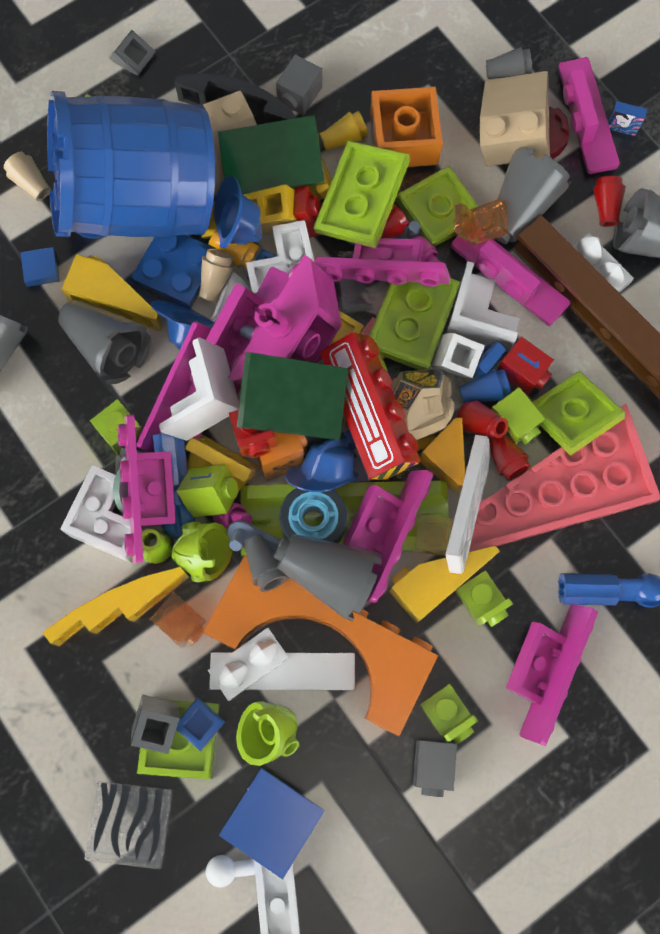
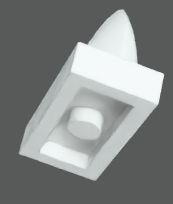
[573,233,634,293]
[208,628,289,701]

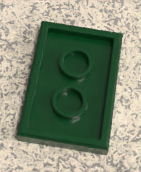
[218,115,325,195]
[237,352,348,440]

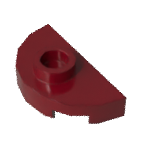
[549,106,570,159]

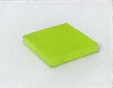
[395,166,485,247]
[532,370,625,456]
[137,699,220,780]

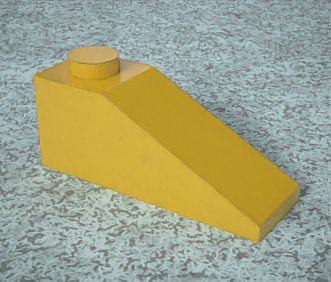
[202,184,297,239]
[61,254,163,332]
[389,546,500,624]

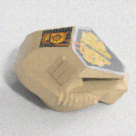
[391,368,454,440]

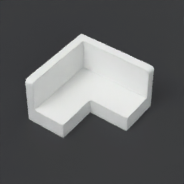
[246,220,314,294]
[446,261,520,352]
[159,337,239,441]
[60,465,143,563]

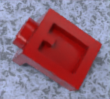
[293,185,322,238]
[229,410,277,458]

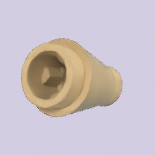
[4,152,51,201]
[199,249,234,301]

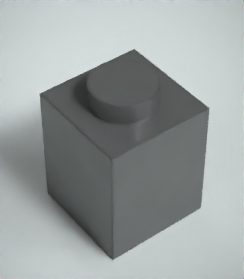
[276,55,322,116]
[131,694,180,754]
[413,740,457,797]

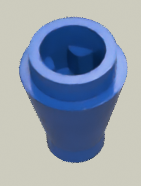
[459,369,511,403]

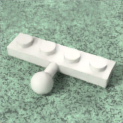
[206,788,300,934]

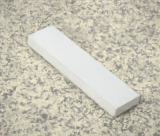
[446,435,491,574]
[210,653,355,690]

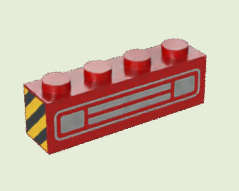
[320,332,421,480]

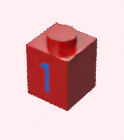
[497,336,554,396]

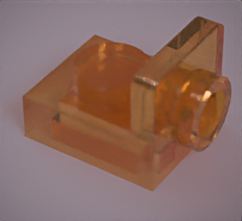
[453,199,508,245]
[150,592,206,648]

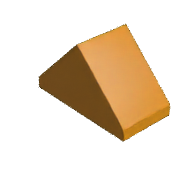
[420,418,465,493]

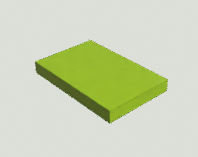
[314,141,410,248]
[369,278,461,370]

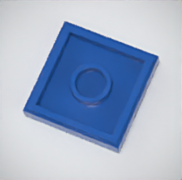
[219,768,325,880]

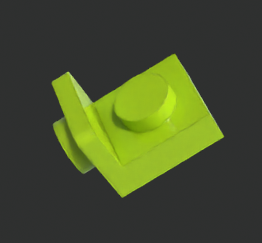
[455,570,513,627]
[419,684,478,744]

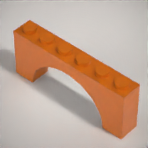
[203,555,438,736]

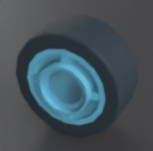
[279,488,347,543]

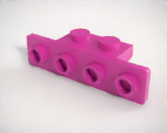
[558,57,620,174]
[451,223,570,326]
[314,238,450,287]
[206,267,289,394]
[136,321,211,452]
[118,415,175,563]
[342,470,433,603]
[506,605,598,746]

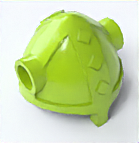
[171,521,233,582]
[236,701,299,766]

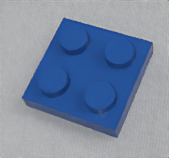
[131,235,217,309]

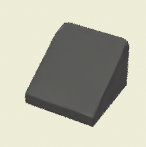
[109,29,156,76]

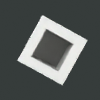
[430,333,485,378]

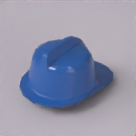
[214,176,262,248]
[151,300,215,350]
[285,437,359,492]

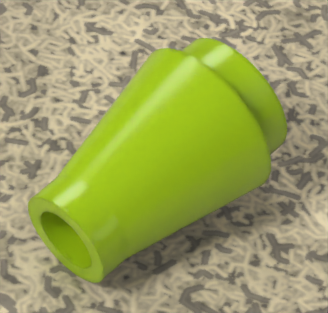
[142,529,174,564]

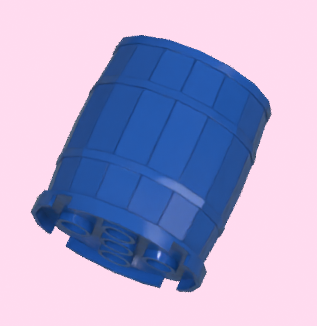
[47,91,215,237]

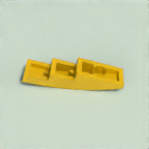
[42,567,189,646]

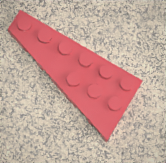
[451,403,660,552]

